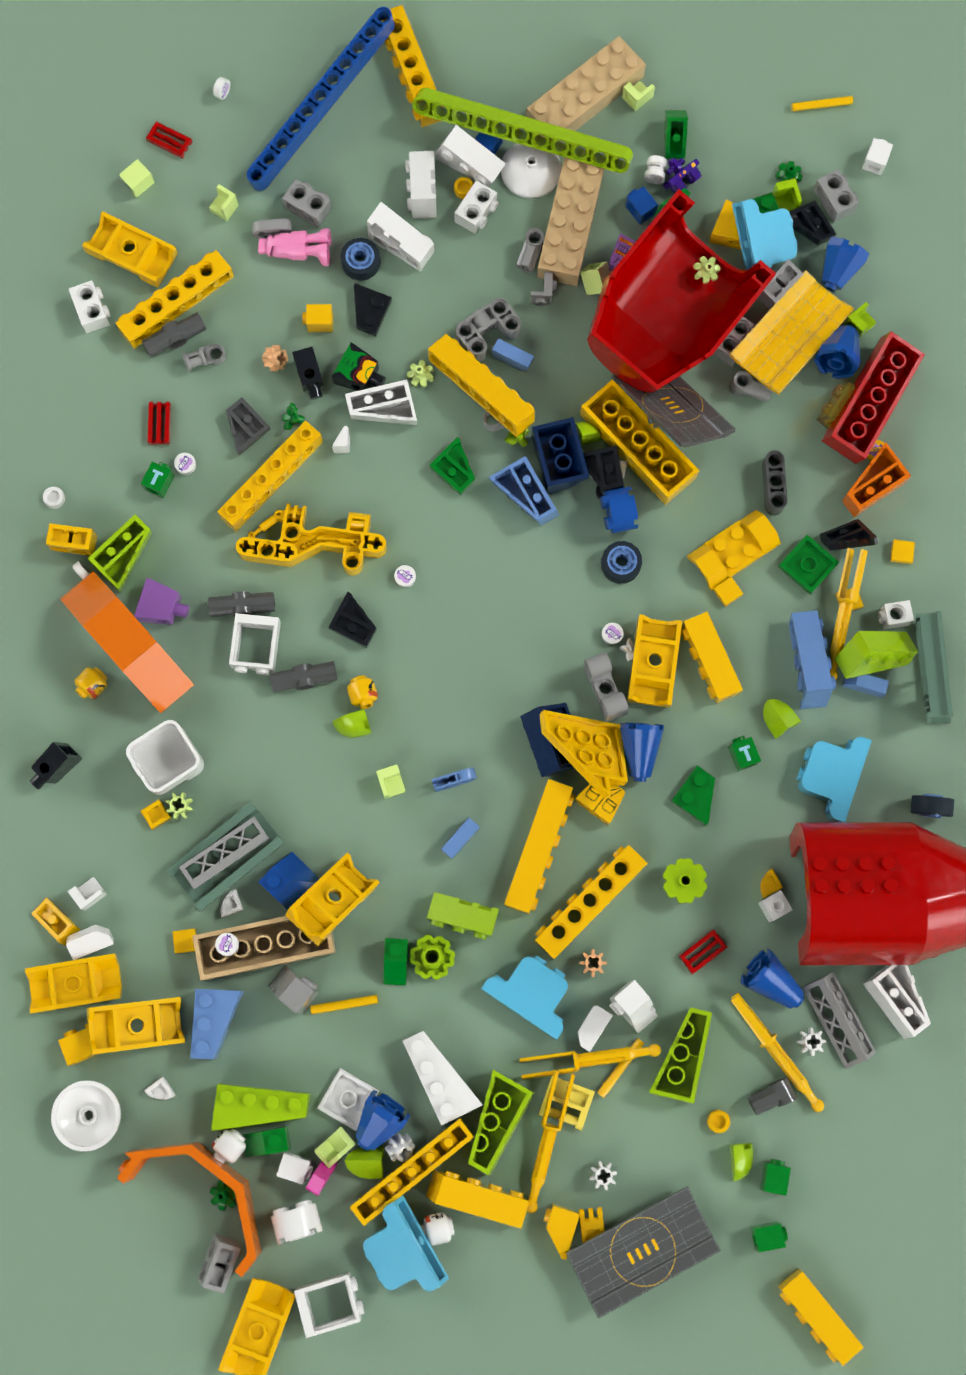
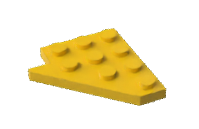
[539,710,628,799]

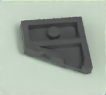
[226,397,271,455]

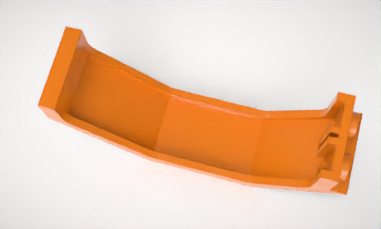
[60,571,194,713]
[117,1142,262,1277]

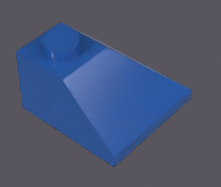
[258,852,319,910]

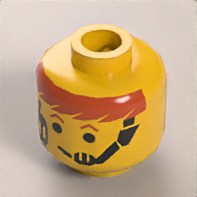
[74,667,108,699]
[347,675,378,709]

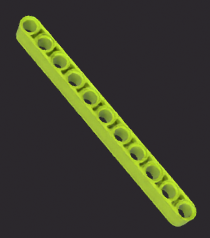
[412,88,633,173]

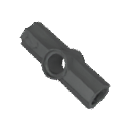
[141,312,207,358]
[208,591,275,617]
[270,661,338,693]

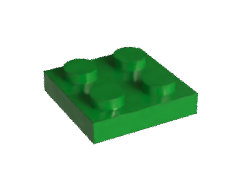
[778,535,839,595]

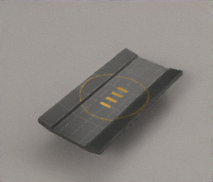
[612,375,736,448]
[566,1186,721,1318]

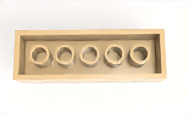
[526,36,646,142]
[537,157,604,286]
[192,916,336,981]

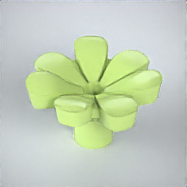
[693,256,720,284]
[407,360,434,388]

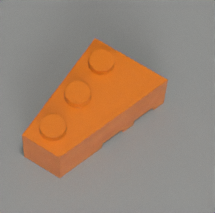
[842,442,911,518]

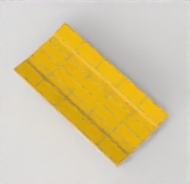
[729,271,855,395]

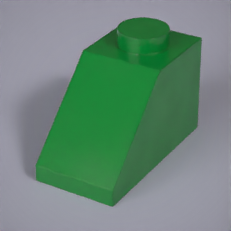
[664,110,688,159]
[384,938,409,985]
[242,1126,291,1157]

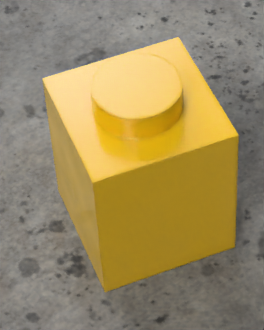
[302,304,333,332]

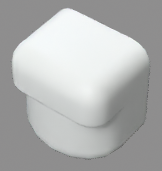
[126,720,204,795]

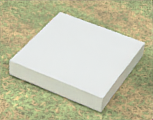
[317,1068,380,1131]

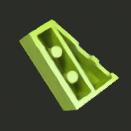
[87,514,152,592]

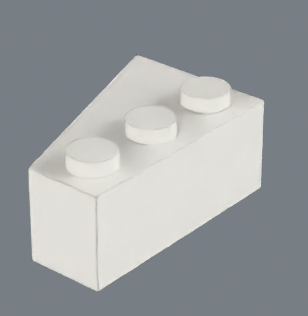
[434,125,506,187]
[405,151,437,219]
[367,202,434,272]
[345,380,417,425]
[863,965,931,1039]
[609,980,658,1033]

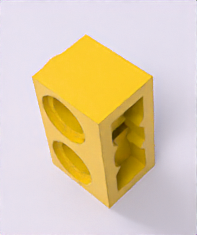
[46,523,97,556]

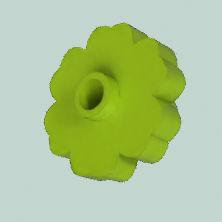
[662,858,707,904]
[410,935,455,980]

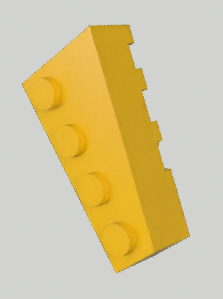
[426,1169,529,1229]

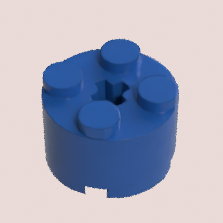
[600,486,638,533]

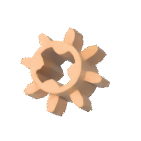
[262,345,288,372]
[579,949,607,977]

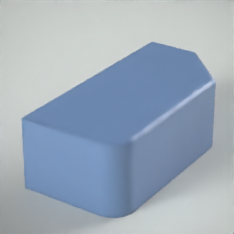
[492,338,534,371]
[842,674,889,698]
[441,818,480,859]

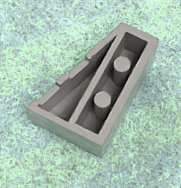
[268,965,320,1014]

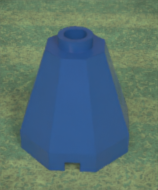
[821,236,869,292]
[814,325,861,379]
[355,1090,411,1150]

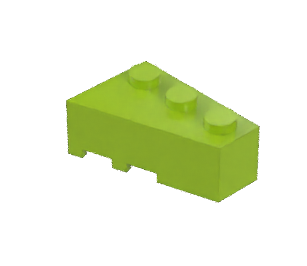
[835,631,918,679]
[427,892,499,940]

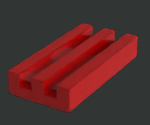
[146,121,193,159]
[147,402,171,445]
[678,929,727,975]

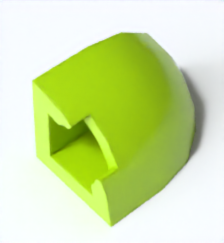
[575,422,601,447]
[763,699,801,739]
[332,709,371,738]
[730,1143,753,1181]
[345,1146,384,1179]

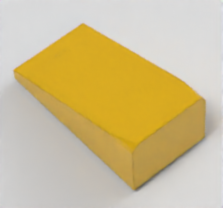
[31,897,80,946]

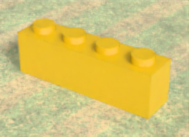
[681,612,743,704]
[778,1268,864,1366]

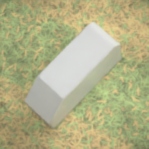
[66,925,114,960]
[577,1006,613,1052]

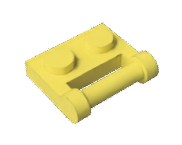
[538,1076,595,1131]

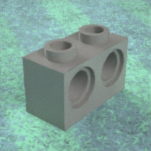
[813,169,859,223]
[282,179,332,228]
[758,259,803,309]
[713,317,756,368]
[198,1234,241,1293]

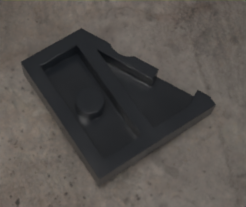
[789,201,836,246]
[583,446,624,492]

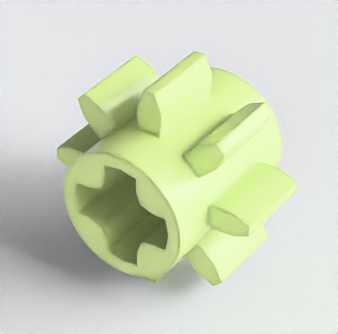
[166,792,193,820]

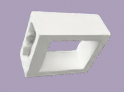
[229,613,281,675]
[294,1271,365,1338]

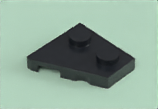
[354,283,392,337]
[820,519,878,551]
[328,592,377,648]

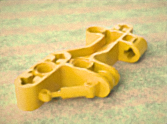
[236,503,387,576]

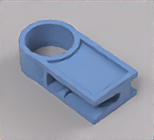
[432,768,477,792]

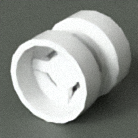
[644,155,667,184]

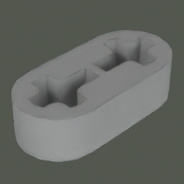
[252,219,292,238]

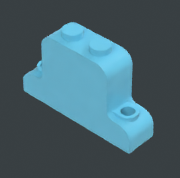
[732,199,797,270]
[796,737,872,822]
[481,955,568,1040]
[363,1195,449,1291]

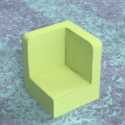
[622,81,655,111]
[120,159,155,198]
[209,184,239,221]
[580,262,610,295]
[376,765,405,799]
[315,1127,356,1168]

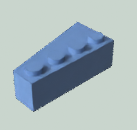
[789,610,836,709]

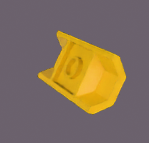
[686,510,781,591]
[25,953,122,1014]
[218,1277,295,1375]

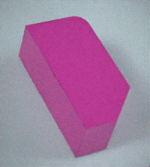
[305,1160,339,1196]

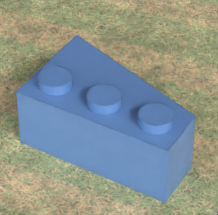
[488,456,559,526]
[190,989,244,1059]

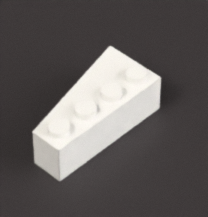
[403,1031,483,1125]

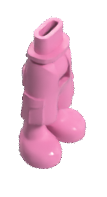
[258,228,331,266]

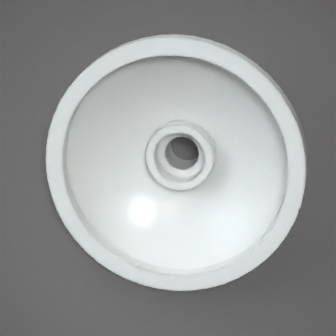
[500,143,562,199]
[51,1081,121,1151]

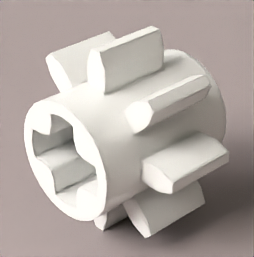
[797,1027,827,1056]
[385,1133,415,1163]
[589,1161,617,1190]

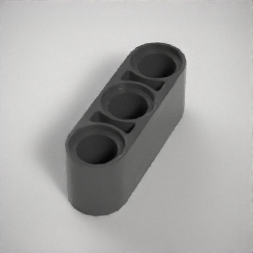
[762,450,788,516]

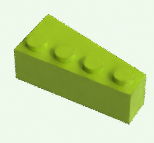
[468,1070,535,1175]

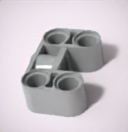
[456,298,521,362]
[584,652,629,722]

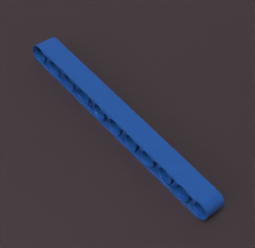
[246,7,395,191]

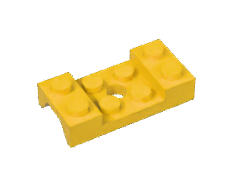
[82,211,178,288]
[626,614,682,708]
[285,852,380,946]
[87,997,185,1055]

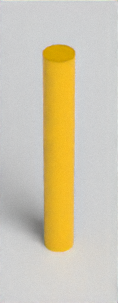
[791,96,853,112]
[310,995,378,1014]
[597,1038,645,1098]

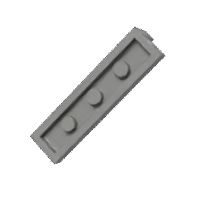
[179,817,269,889]
[802,972,876,1069]

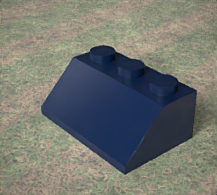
[531,417,589,494]
[520,703,574,777]

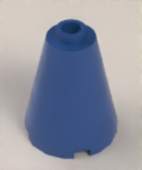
[620,723,664,782]
[740,949,804,1009]

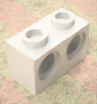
[454,180,499,234]
[69,280,111,334]

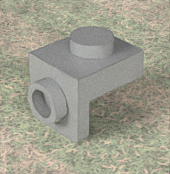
[531,272,557,306]

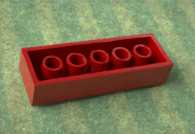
[821,331,925,464]

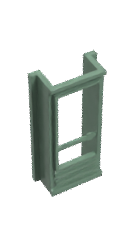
[915,611,953,725]
[167,802,284,912]

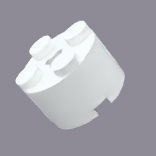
[271,1200,323,1245]

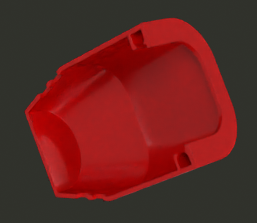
[587,189,776,393]
[789,822,966,965]

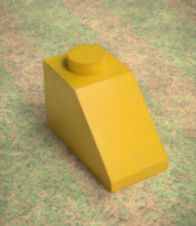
[543,1203,580,1260]

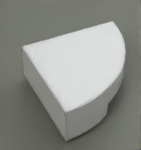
[221,889,243,918]
[144,1077,176,1100]

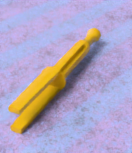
[830,548,868,680]
[731,993,824,1112]
[519,1044,661,1080]
[527,1069,575,1213]

